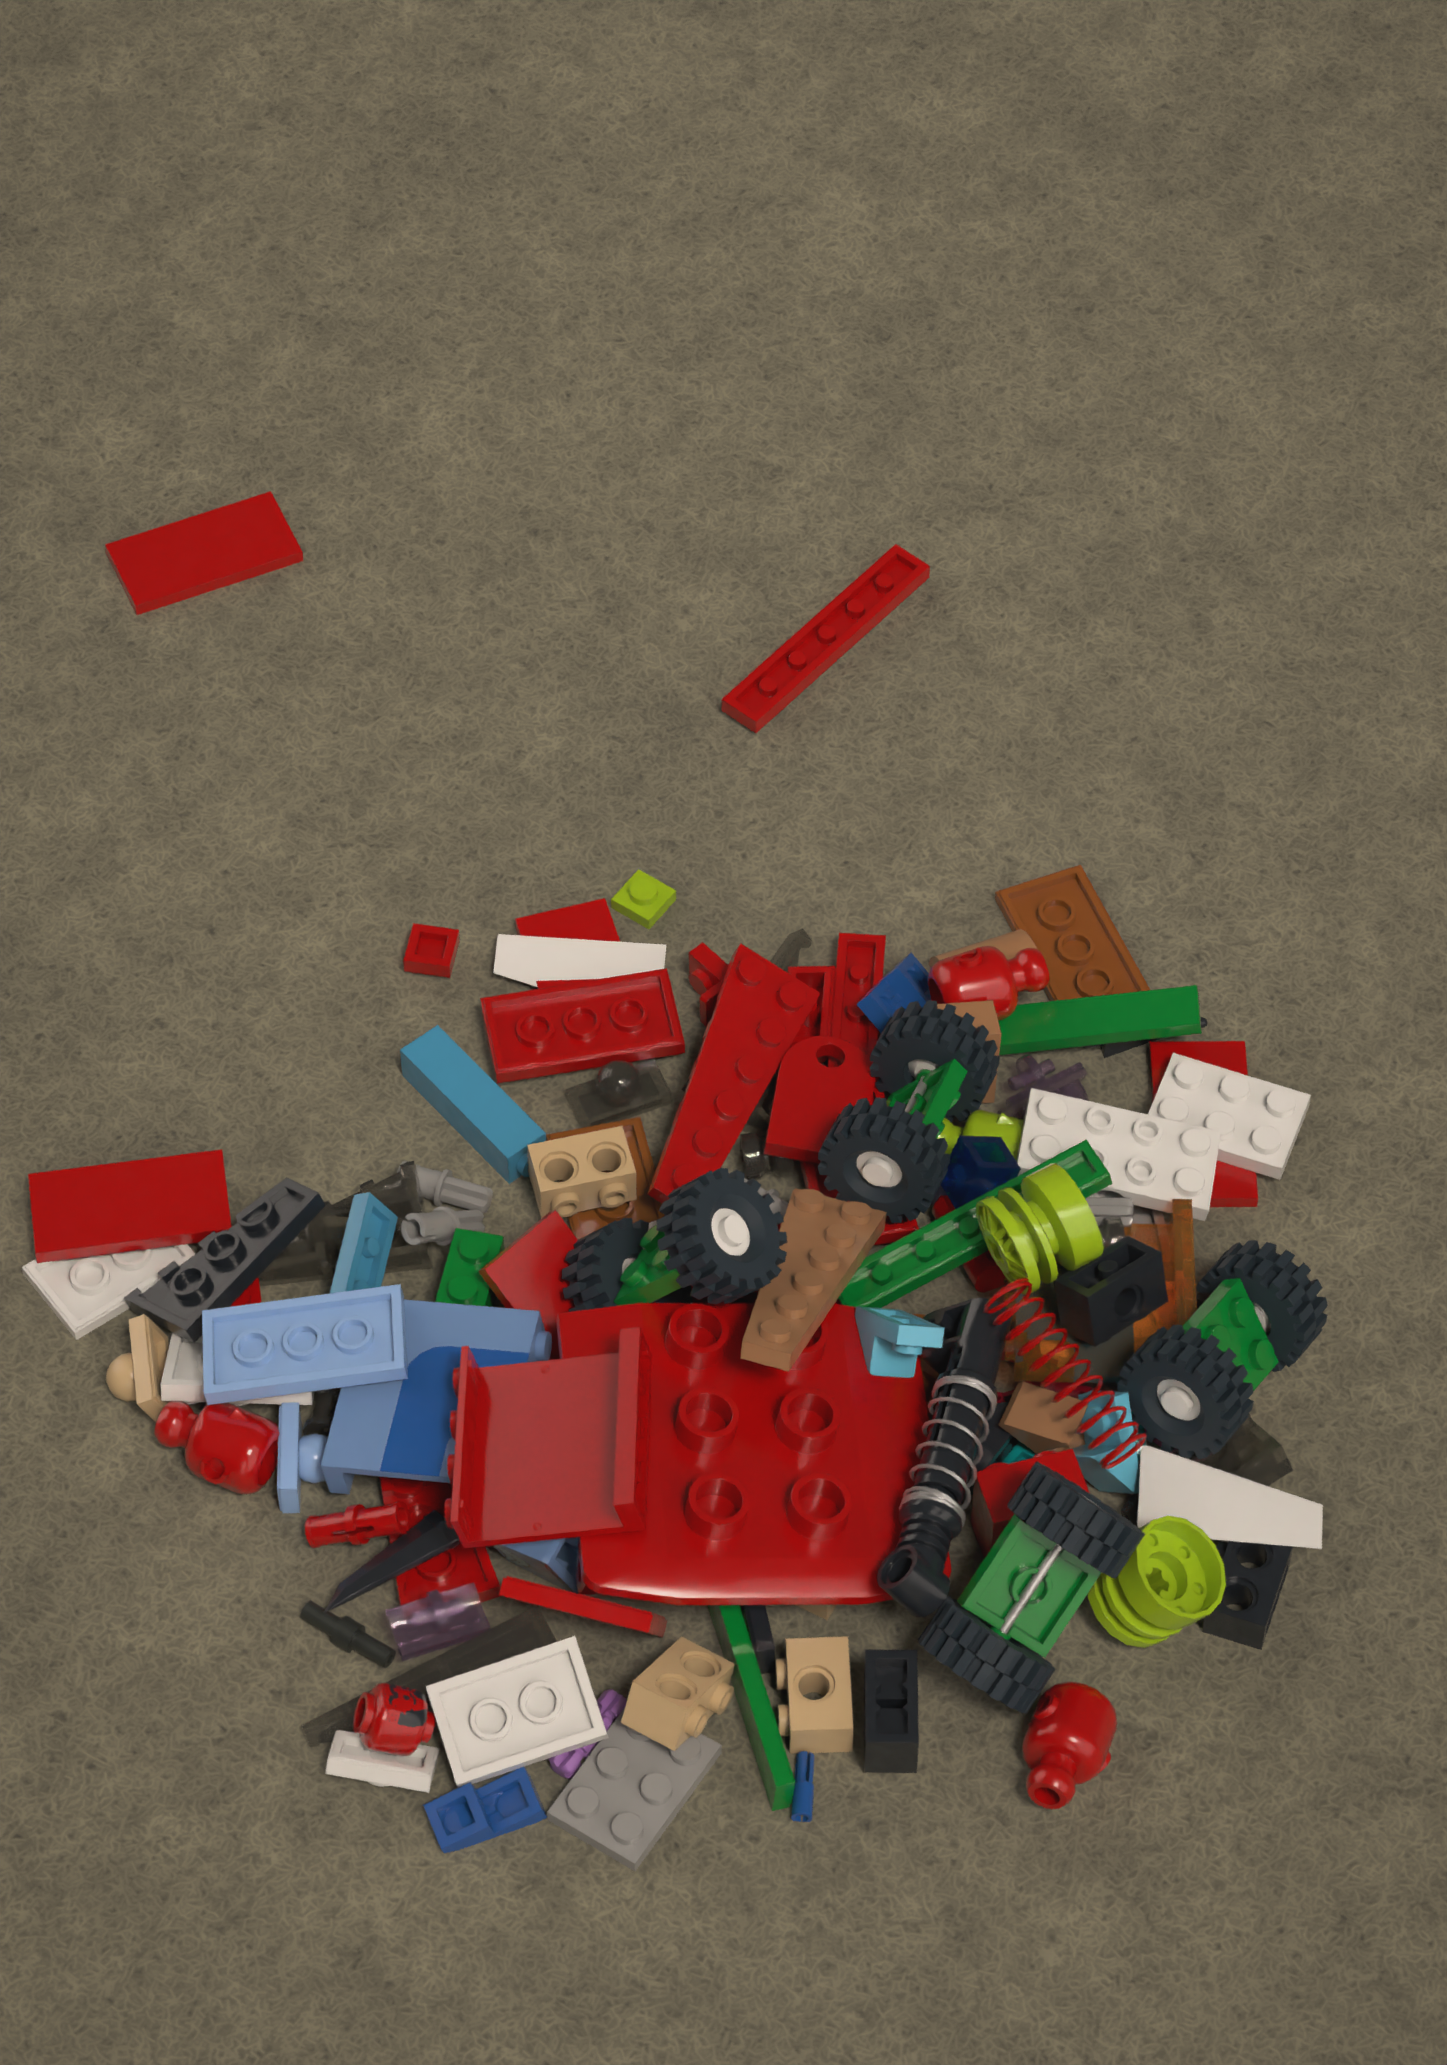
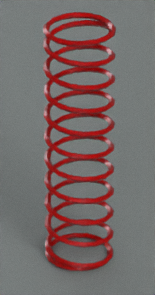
[984,1278,1147,1469]

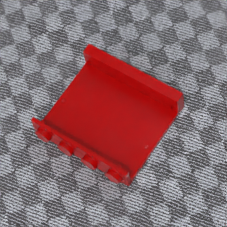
[444,1327,652,1548]

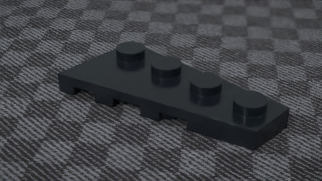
[124,1177,326,1343]

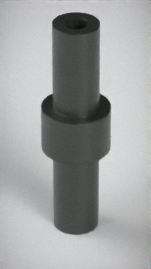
[300,1601,396,1668]

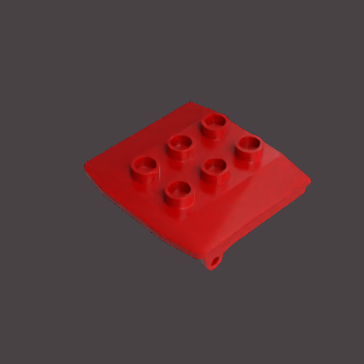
[556,1303,952,1605]

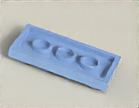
[202,1284,408,1405]

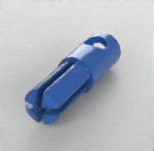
[791,1751,815,1822]

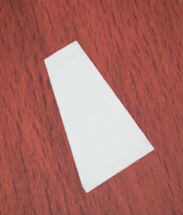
[493,934,666,987]
[1137,1446,1323,1549]

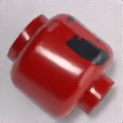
[353,1683,435,1757]

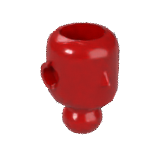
[928,946,1050,1020]
[154,1401,279,1495]
[1022,1682,1117,1809]

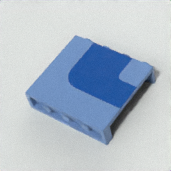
[321,1299,552,1494]

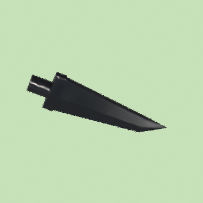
[324,1510,461,1613]

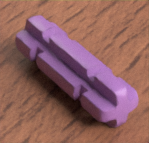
[549,1689,627,1779]

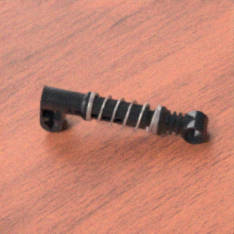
[877,1298,1012,1617]

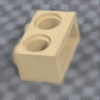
[527,1126,636,1219]
[621,1636,735,1751]

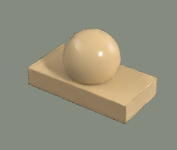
[106,1314,173,1422]

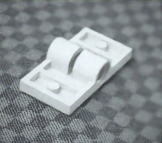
[1014,1088,1221,1221]

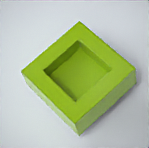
[611,869,676,929]

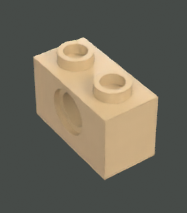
[776,1636,854,1754]

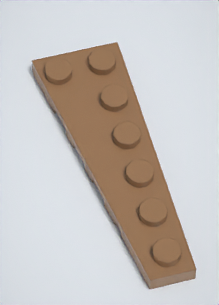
[740,1188,887,1371]

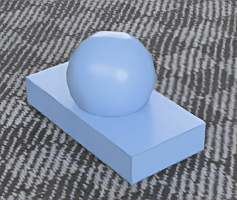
[277,1402,328,1513]

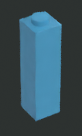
[400,1025,546,1184]

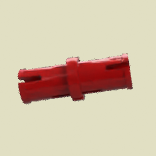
[305,1501,411,1548]

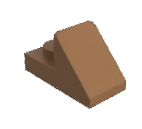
[999,1382,1088,1454]

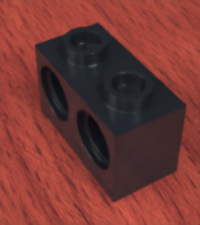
[1202,1540,1293,1650]
[864,1649,919,1773]

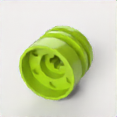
[976,1163,1104,1295]
[1088,1515,1226,1648]

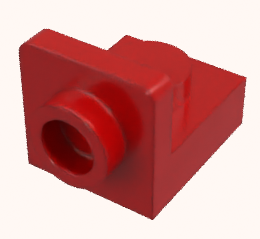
[688,942,728,1027]

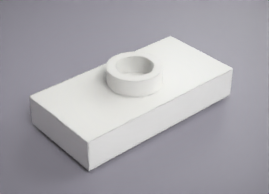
[325,1730,439,1793]

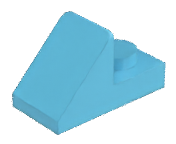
[855,1306,945,1378]
[1073,1390,1140,1494]

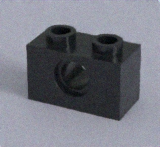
[1054,1235,1168,1347]

